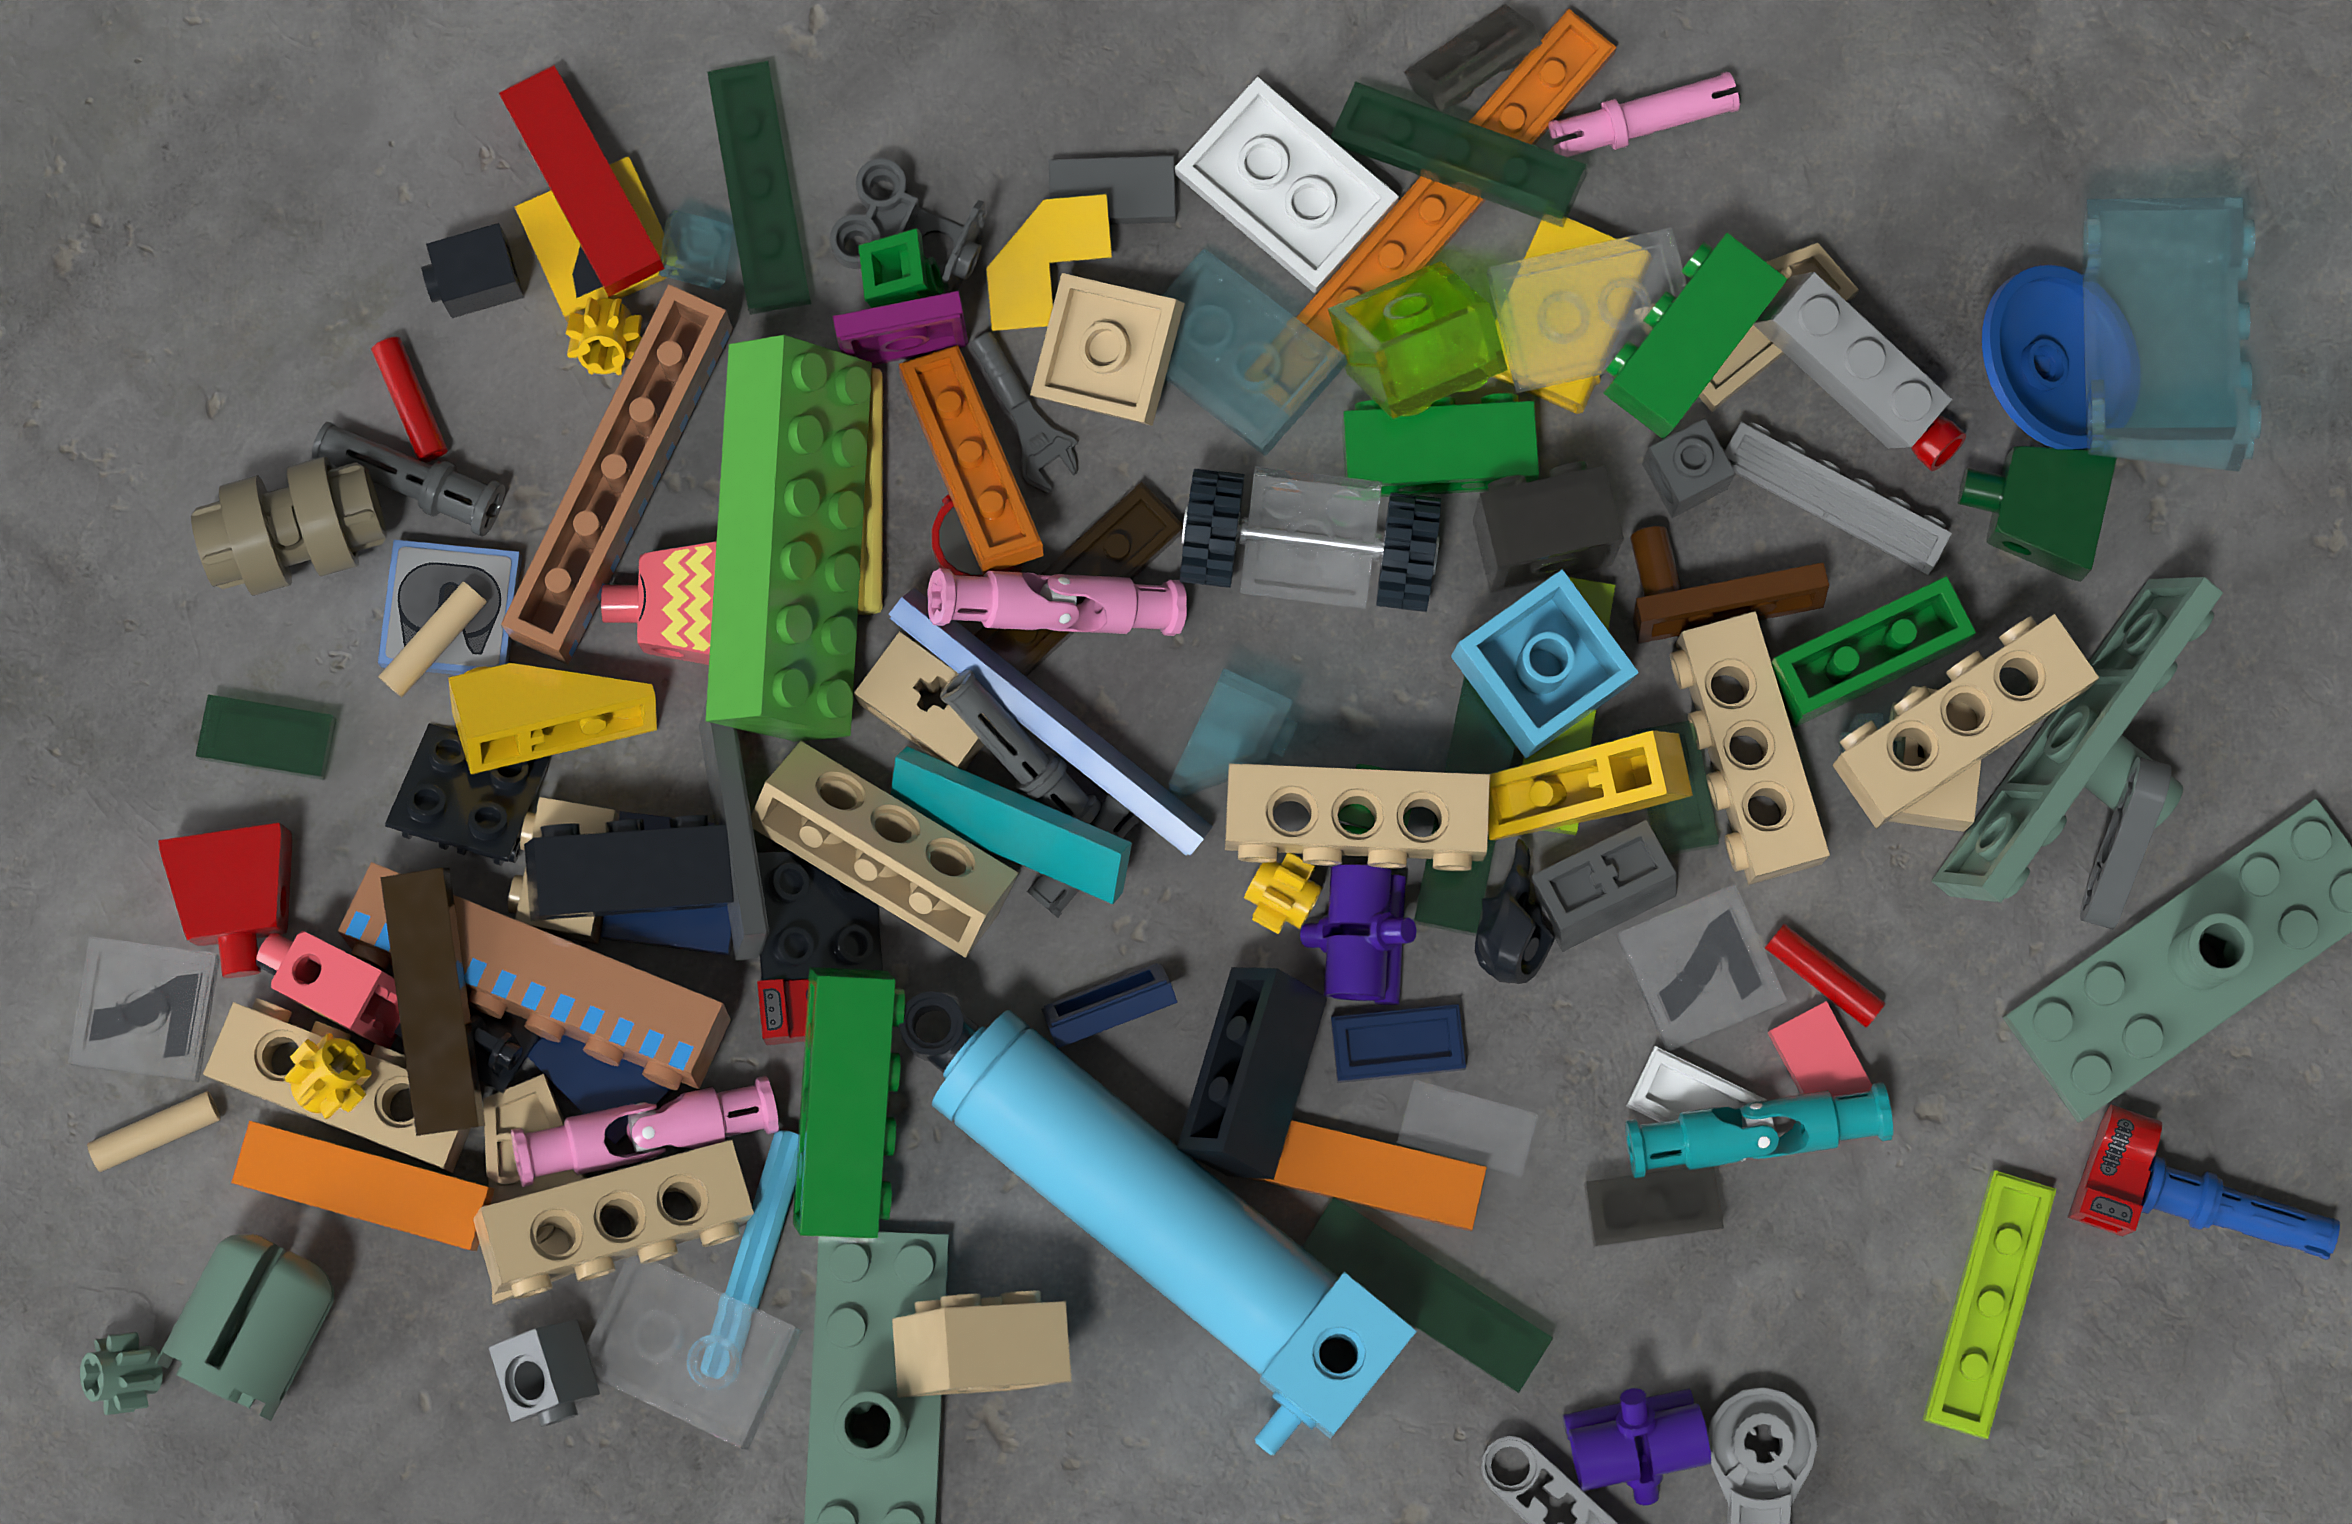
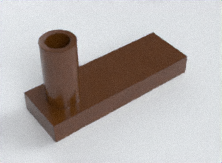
[1630,526,1829,644]

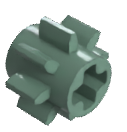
[80,1332,163,1415]

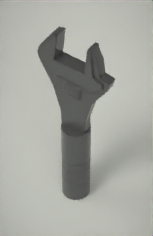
[970,332,1077,493]

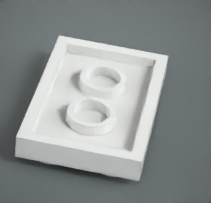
[1175,77,1399,294]

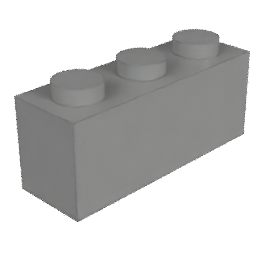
[1753,272,1952,449]

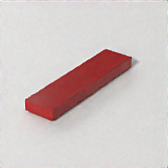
[499,65,665,297]

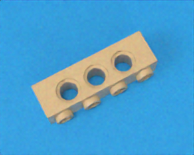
[1670,611,1830,885]
[1833,614,2099,829]
[751,741,1018,958]
[1225,764,1490,871]
[203,998,471,1173]
[473,1140,754,1299]

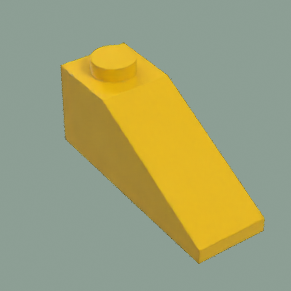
[448,663,657,774]
[1488,730,1693,841]

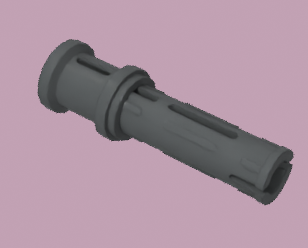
[312,421,505,537]
[940,669,1102,824]

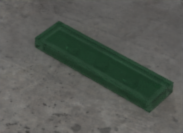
[707,61,811,315]
[1331,81,1587,227]
[1413,675,1515,936]
[1302,1198,1553,1394]

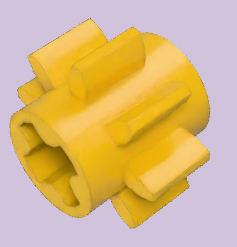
[565,297,643,375]
[1244,853,1323,934]
[284,1033,372,1119]

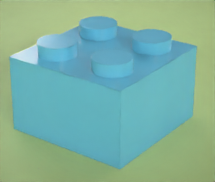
[1451,569,1639,759]

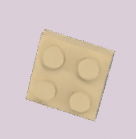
[1030,273,1185,426]

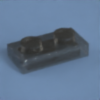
[1404,4,1543,112]
[1584,1167,1724,1248]

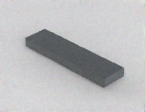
[699,700,769,960]

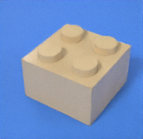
[892,1291,1072,1398]

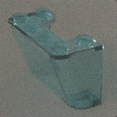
[2082,197,2261,472]

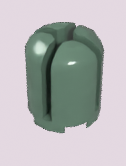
[155,1234,334,1421]

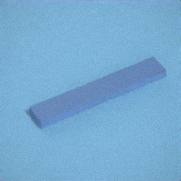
[888,588,1213,856]

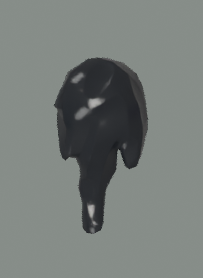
[1474,838,1555,984]

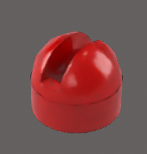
[1911,416,1966,471]

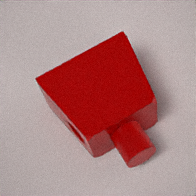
[158,822,292,978]

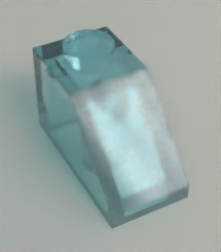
[1169,668,1299,798]

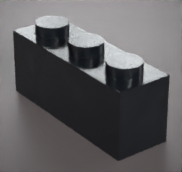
[524,815,734,921]
[1177,967,1327,1179]

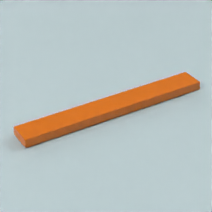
[1245,9,1617,420]

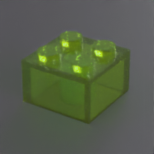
[1328,261,1508,419]

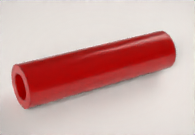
[371,337,448,462]
[1765,923,1886,1028]

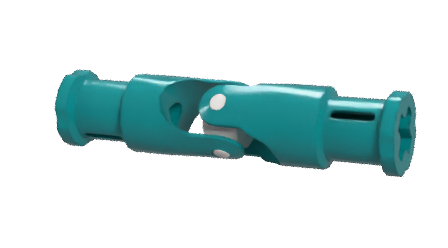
[1625,1082,1893,1178]

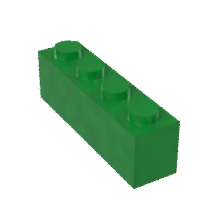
[793,967,905,1238]

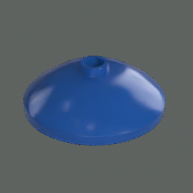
[1982,265,2139,450]

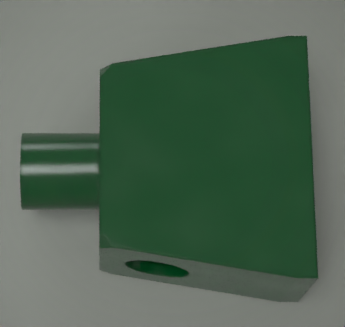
[1958,446,2118,582]

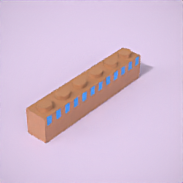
[501,284,733,665]
[338,862,731,1090]

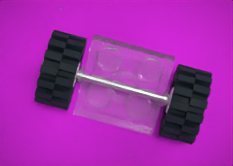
[1180,466,1441,612]

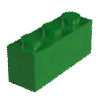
[1603,233,1788,439]
[1342,393,1539,499]
[1771,576,1976,728]

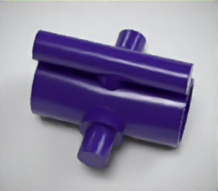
[1300,865,1417,1005]
[1562,1388,1712,1506]

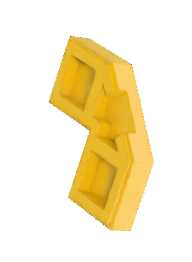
[986,194,1112,331]

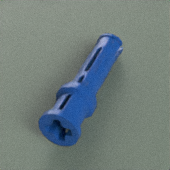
[2141,1156,2340,1260]

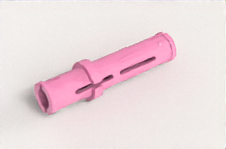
[1549,72,1740,161]

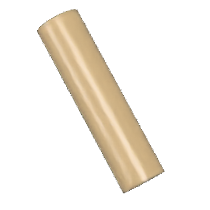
[378,581,487,698]
[87,1091,221,1172]

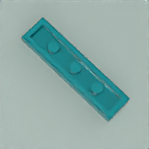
[891,746,1132,904]

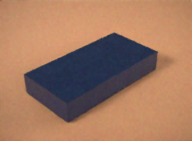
[1041,963,1178,1048]
[1330,1004,1466,1083]

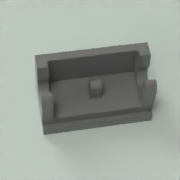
[1531,820,1676,952]

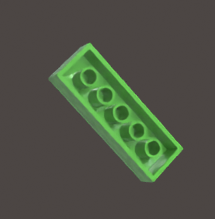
[706,335,872,742]

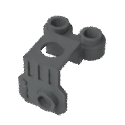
[830,158,986,292]

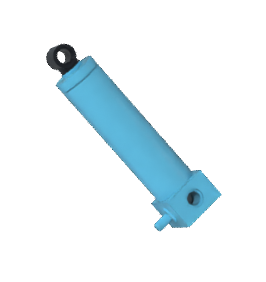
[899,991,1417,1455]

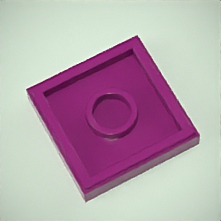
[833,291,968,366]

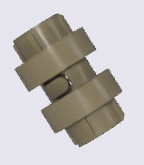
[191,456,387,596]

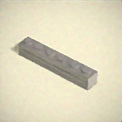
[1724,422,1952,575]

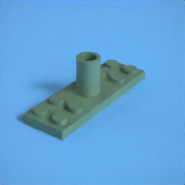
[1931,577,2223,903]
[2003,798,2352,1123]
[804,1232,950,1524]

